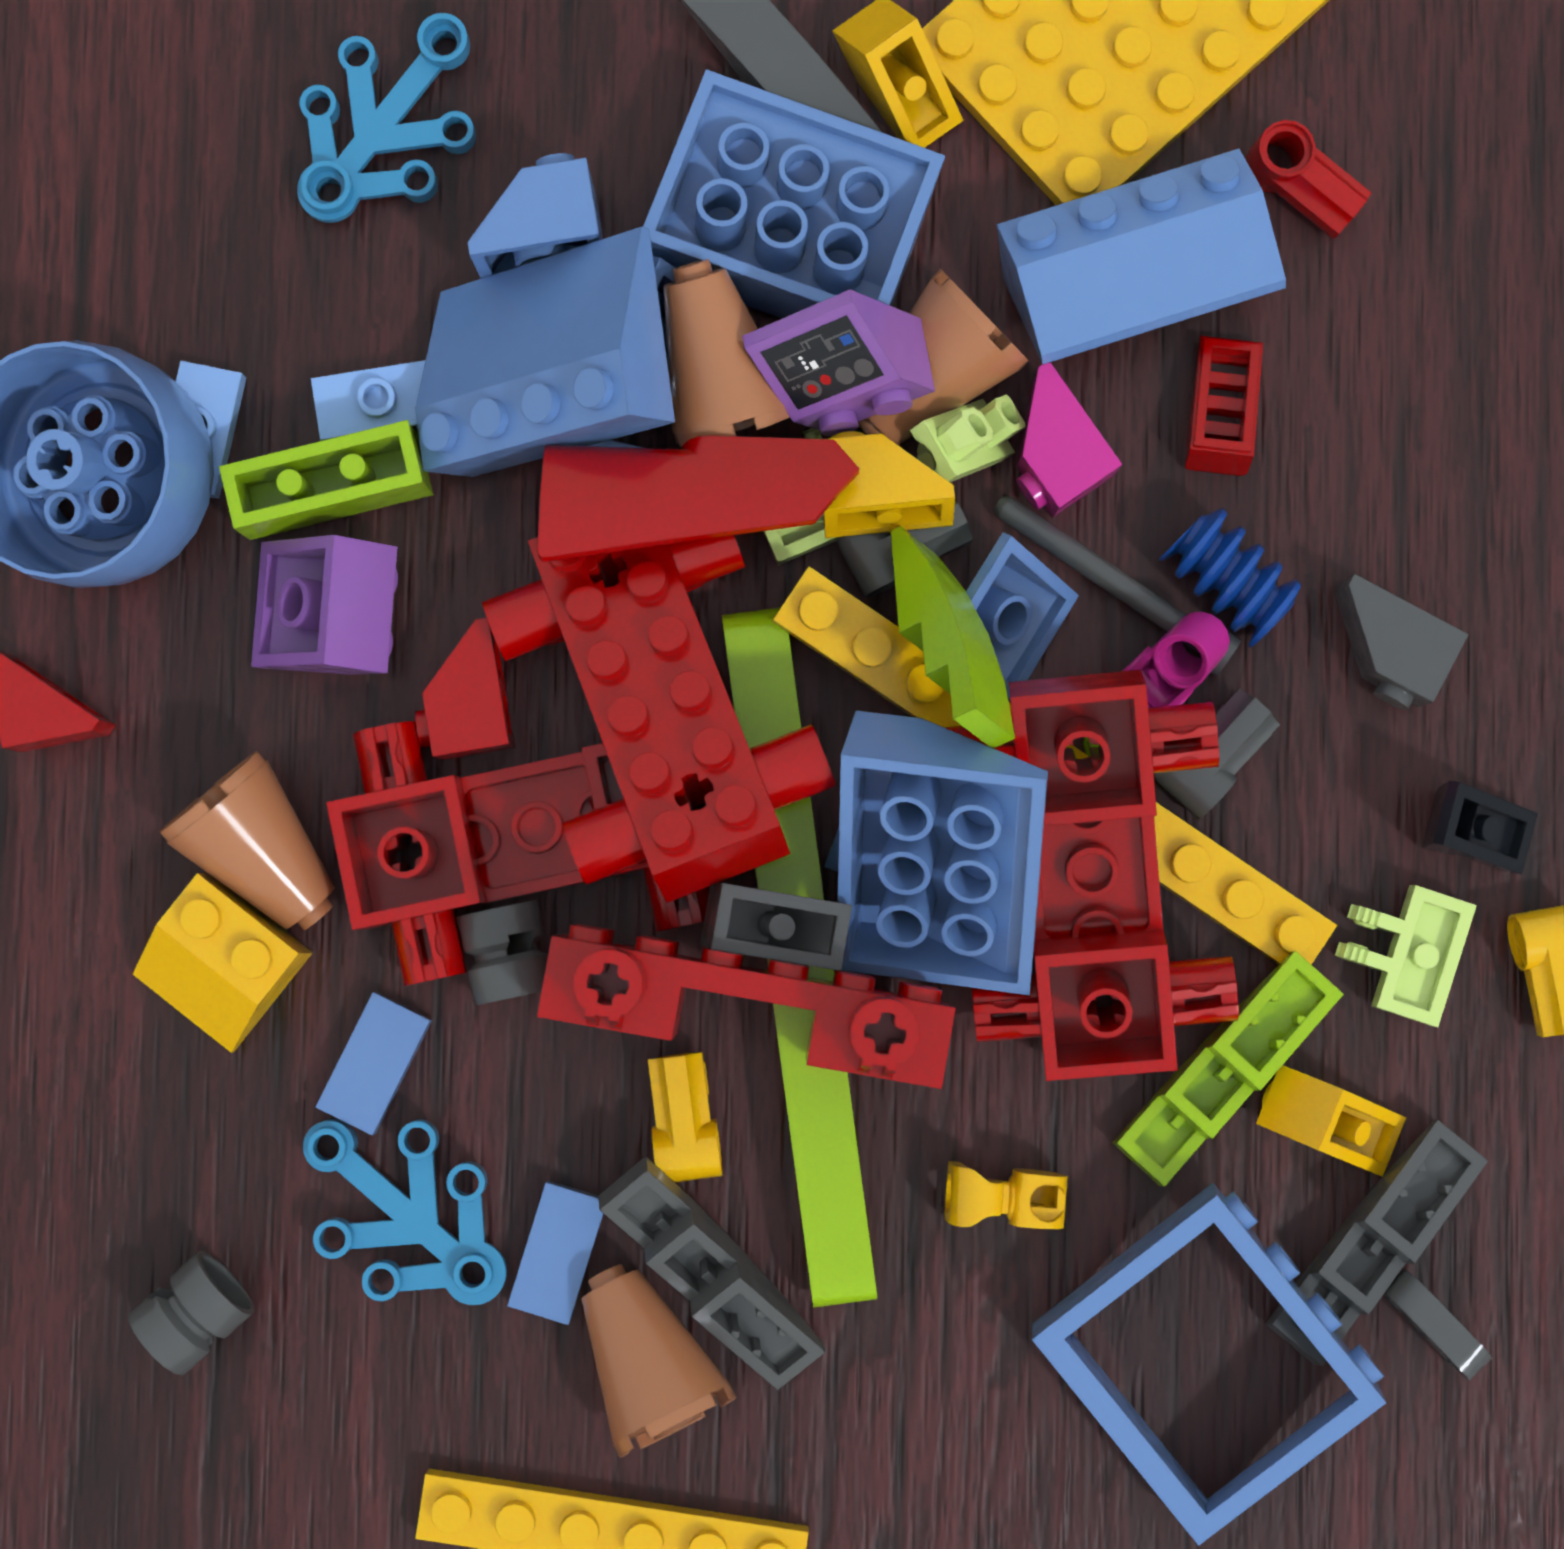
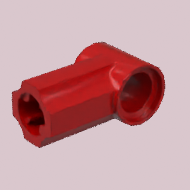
[1245,120,1372,240]

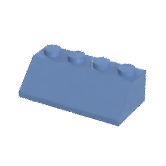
[996,148,1286,365]

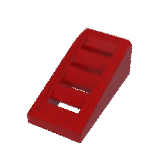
[1185,336,1263,476]

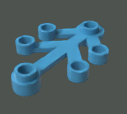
[297,13,476,223]
[303,1119,507,1305]

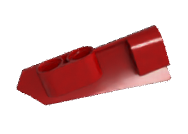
[538,435,859,562]

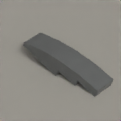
[679,0,881,132]
[1265,1120,1488,1366]
[598,1156,826,1390]

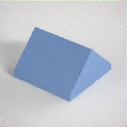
[966,532,1079,700]

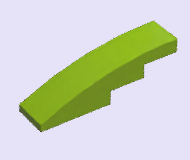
[891,526,1015,748]
[1112,951,1344,1187]

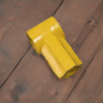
[1507,905,1564,1037]
[648,1051,723,1182]

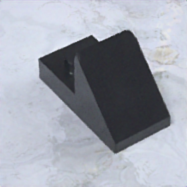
[1422,780,1538,875]

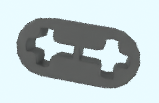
[1383,1269,1492,1381]

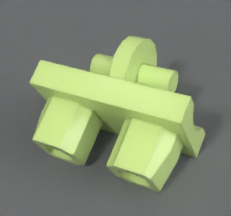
[910,394,1026,482]

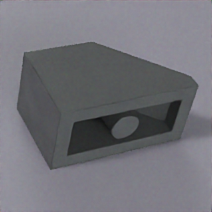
[1335,574,1469,710]
[700,882,852,971]

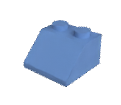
[467,153,603,278]

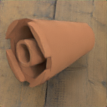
[663,259,789,447]
[858,269,1029,445]
[159,751,335,930]
[581,1264,736,1457]

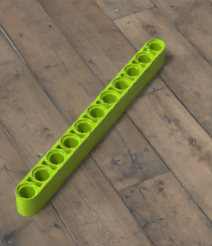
[722,607,877,1308]

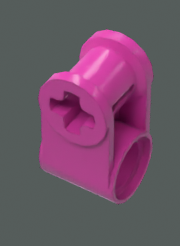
[1122,611,1230,708]

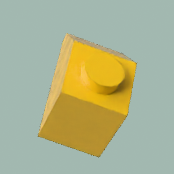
[832,0,964,148]
[823,431,955,538]
[1256,1065,1406,1177]

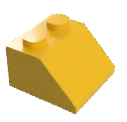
[133,873,313,1053]

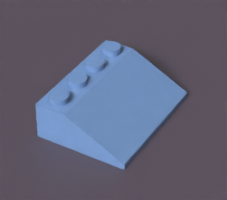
[643,69,945,319]
[415,227,675,477]
[838,711,1048,995]

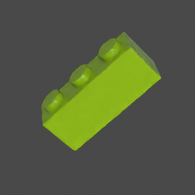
[219,420,434,540]

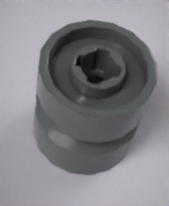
[456,900,548,1006]
[128,1250,255,1376]

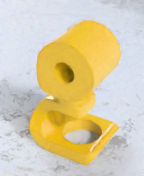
[944,1161,1068,1229]

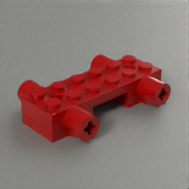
[482,535,836,903]
[946,669,1239,1081]
[326,721,710,986]
[537,924,956,1089]

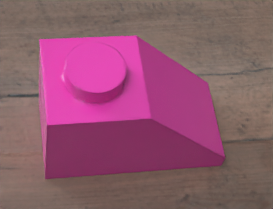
[1016,362,1122,518]

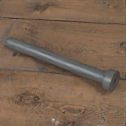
[993,496,1242,676]

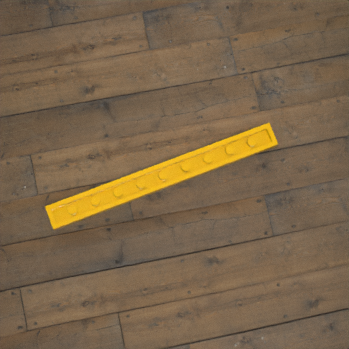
[771,566,1337,965]

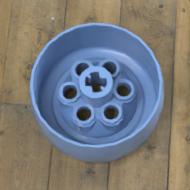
[0,340,214,588]

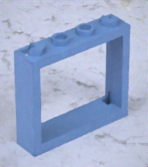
[1032,1183,1386,1546]

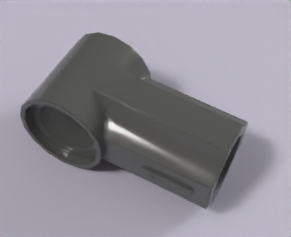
[836,500,974,599]
[1154,688,1280,820]

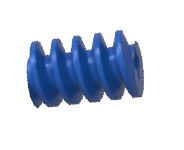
[1158,508,1301,648]

